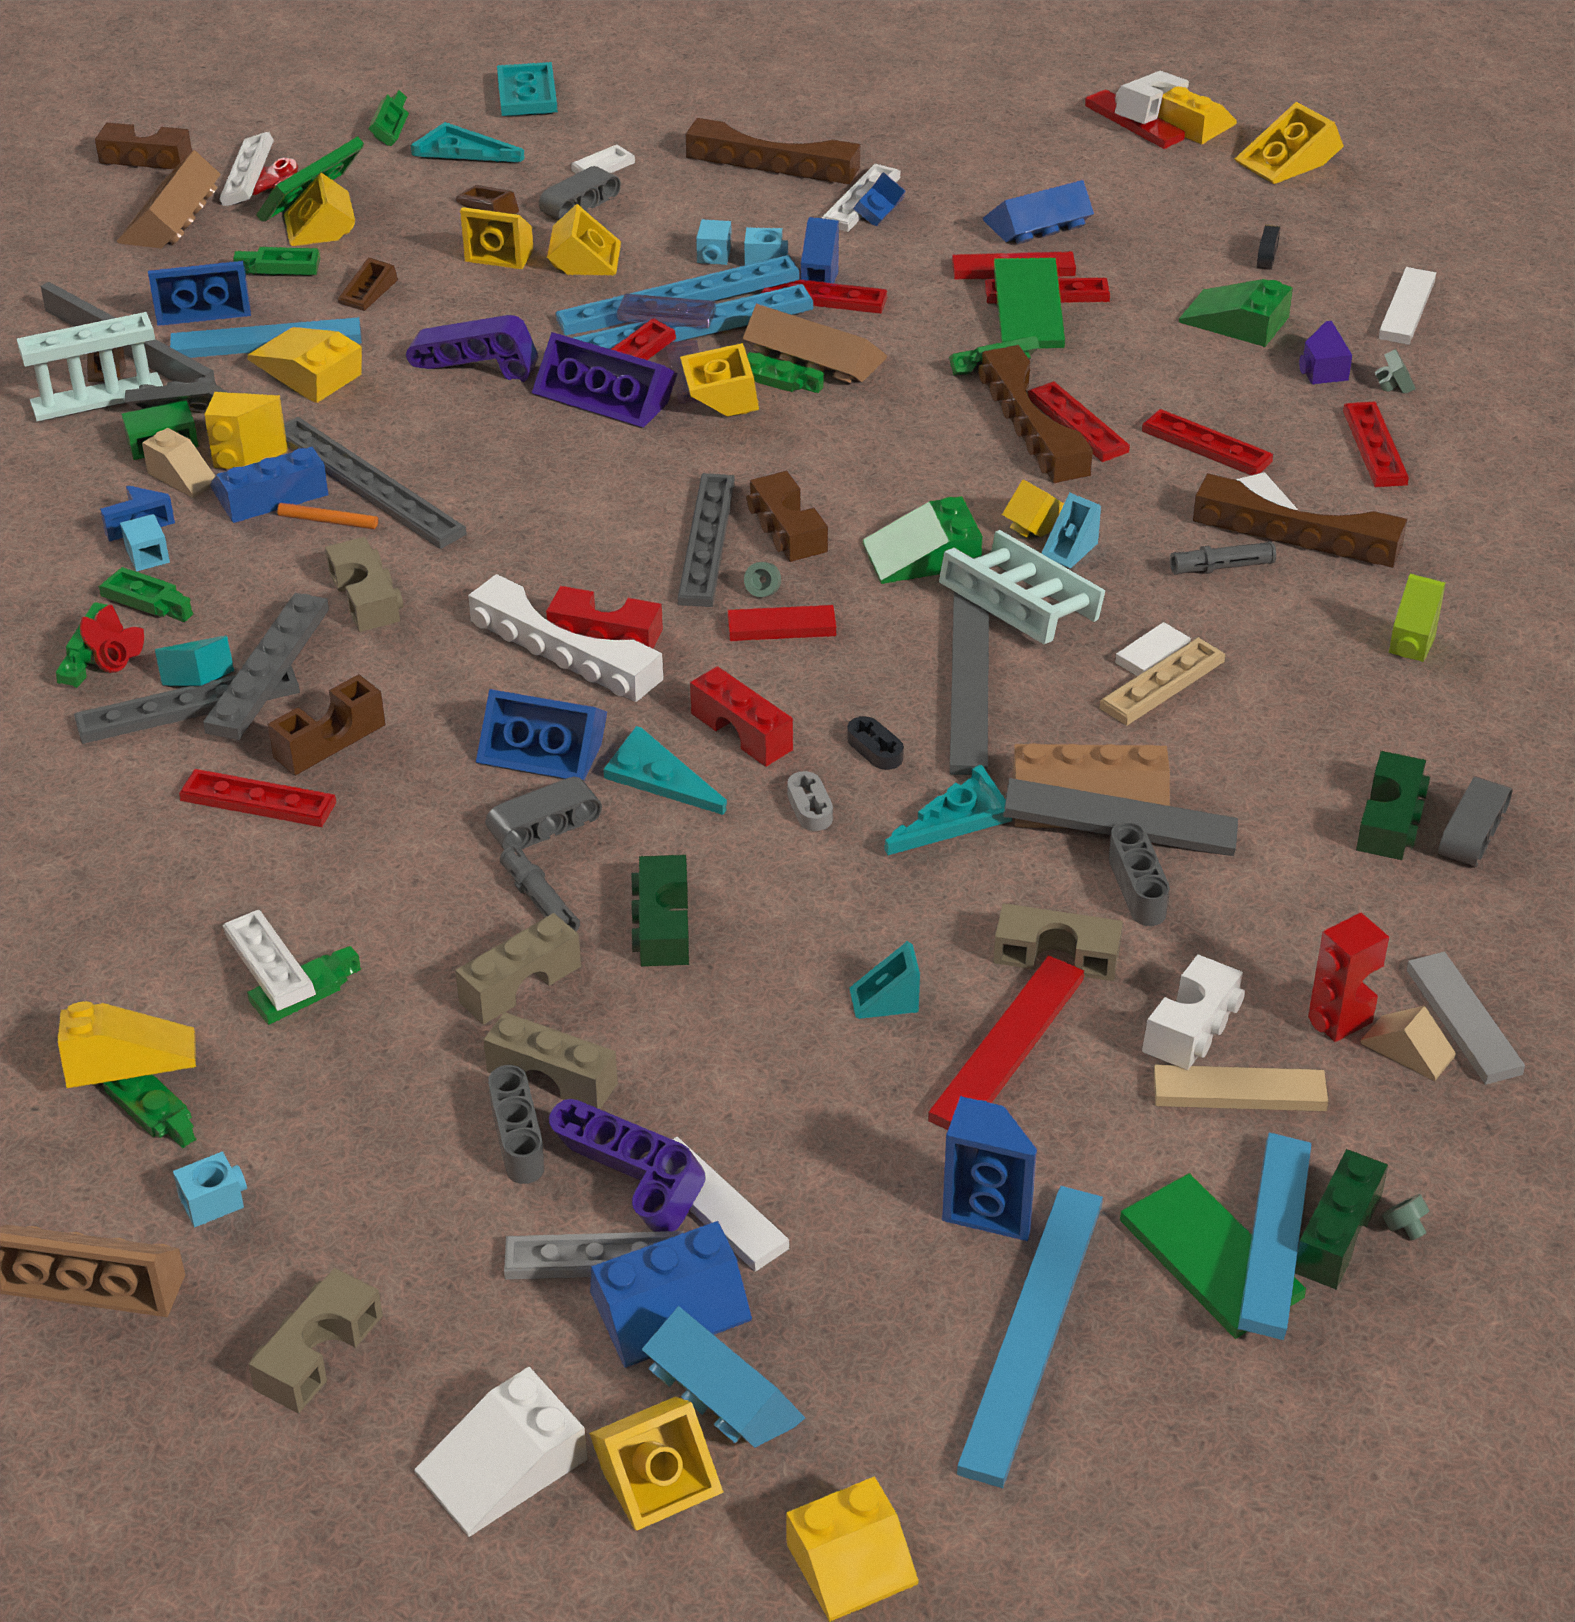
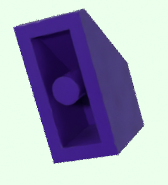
[1299,321,1352,385]

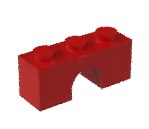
[546,586,663,649]
[690,666,793,767]
[1308,912,1389,1042]

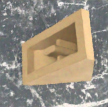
[1361,1005,1456,1081]

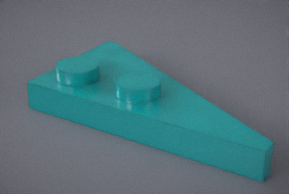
[410,122,525,162]
[603,726,727,815]
[884,765,1012,856]

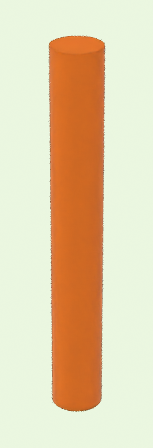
[277,503,378,530]

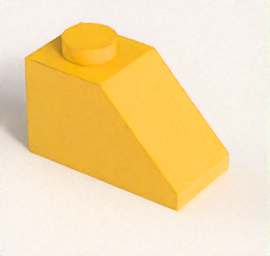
[1002,479,1064,538]

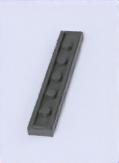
[678,473,735,607]
[74,666,300,744]
[1003,778,1238,856]

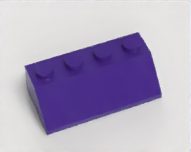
[532,332,678,428]

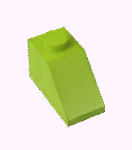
[1389,574,1446,662]

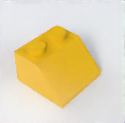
[1158,86,1237,145]
[284,172,355,246]
[547,204,621,275]
[460,207,534,269]
[680,343,759,416]
[204,392,288,469]
[589,1397,724,1531]
[786,1476,919,1622]

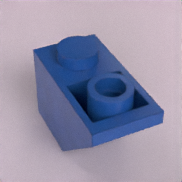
[801,217,839,283]

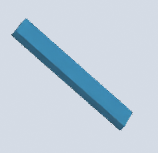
[170,317,361,358]
[1238,1132,1312,1340]

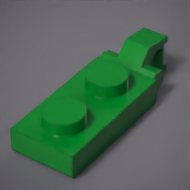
[368,90,409,146]
[233,247,321,275]
[949,336,1040,375]
[747,352,824,393]
[99,567,194,622]
[56,602,107,688]
[247,946,361,1025]
[103,1074,197,1149]

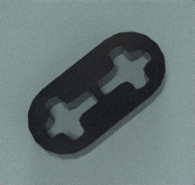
[1257,225,1281,269]
[847,716,904,770]

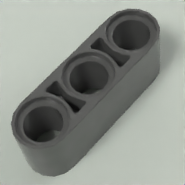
[539,166,621,220]
[1438,776,1513,867]
[485,777,602,852]
[1109,822,1170,926]
[488,1065,545,1184]

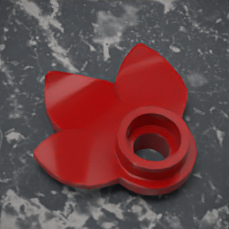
[252,158,298,195]
[80,604,144,673]

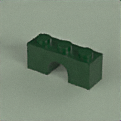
[1356,751,1431,860]
[631,855,689,967]
[1295,1149,1389,1290]

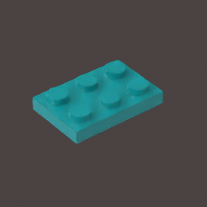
[497,62,558,116]

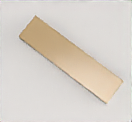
[1100,637,1225,726]
[1153,1065,1328,1111]

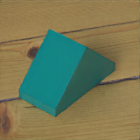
[155,635,234,686]
[849,941,920,1019]

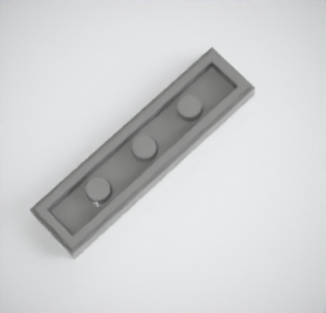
[1407,952,1525,1085]
[504,1231,684,1279]

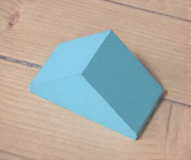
[1041,492,1101,568]

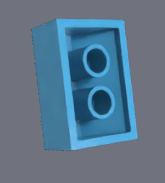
[641,1306,805,1448]

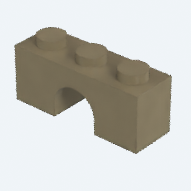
[325,537,403,632]
[993,903,1123,981]
[455,913,581,1025]
[483,1012,618,1109]
[249,1267,383,1414]

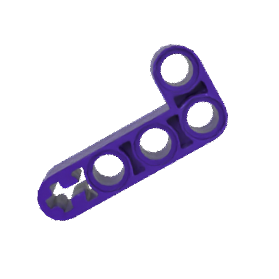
[406,315,538,382]
[549,1099,706,1232]

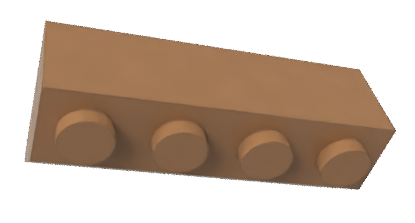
[117,150,221,249]
[743,304,888,384]
[1012,743,1170,828]
[0,1224,185,1317]

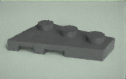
[125,378,229,413]

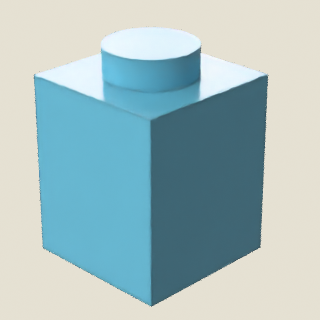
[120,514,170,571]

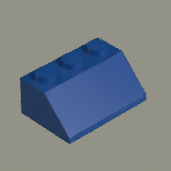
[983,180,1094,244]
[148,261,251,326]
[210,447,329,523]
[476,689,607,781]
[942,1096,1037,1241]
[590,1221,752,1368]

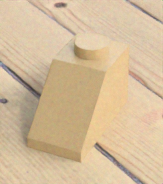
[142,428,215,498]

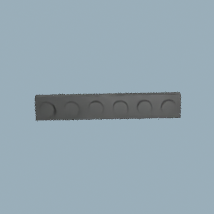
[203,593,329,740]

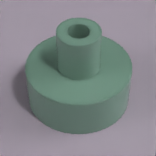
[744,562,781,597]
[1381,1194,1430,1241]

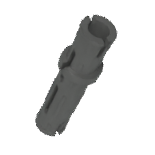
[1170,541,1276,575]
[499,846,580,931]

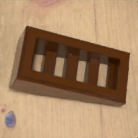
[455,185,519,214]
[338,257,398,311]

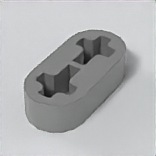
[787,771,833,831]

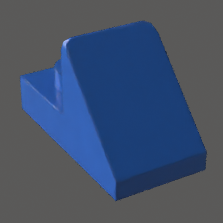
[853,172,906,226]
[100,486,175,542]

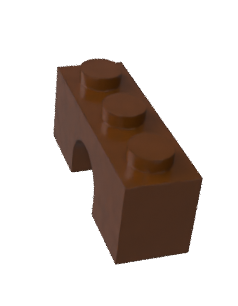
[95,122,192,169]
[746,471,828,562]
[267,674,386,776]

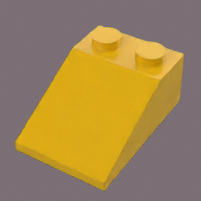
[1235,102,1344,184]
[247,327,362,403]
[58,1001,196,1088]

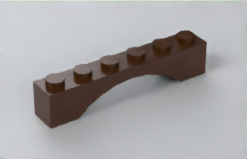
[685,118,860,185]
[978,345,1093,483]
[1193,473,1407,568]

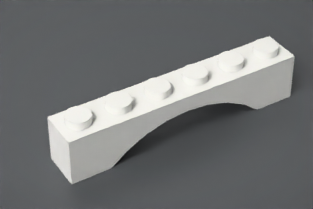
[468,574,663,702]

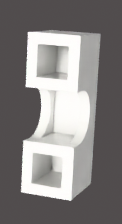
[1115,71,1189,124]
[1142,955,1245,1070]

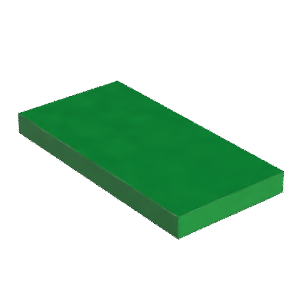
[256,136,364,222]
[994,258,1065,349]
[1120,1173,1306,1339]

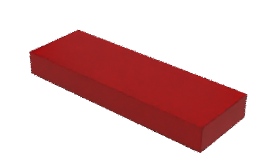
[604,318,677,380]
[728,605,836,641]

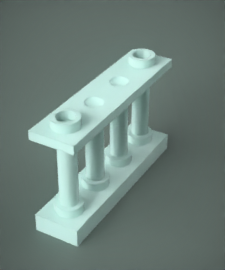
[17,312,163,421]
[939,530,1105,644]

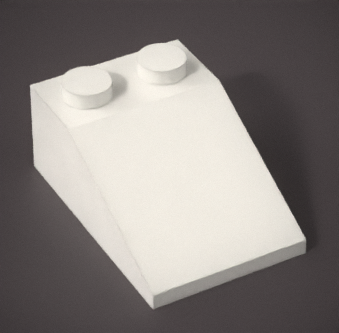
[414,1367,587,1537]

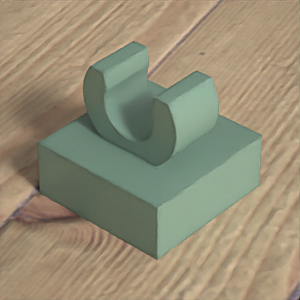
[1375,349,1416,393]

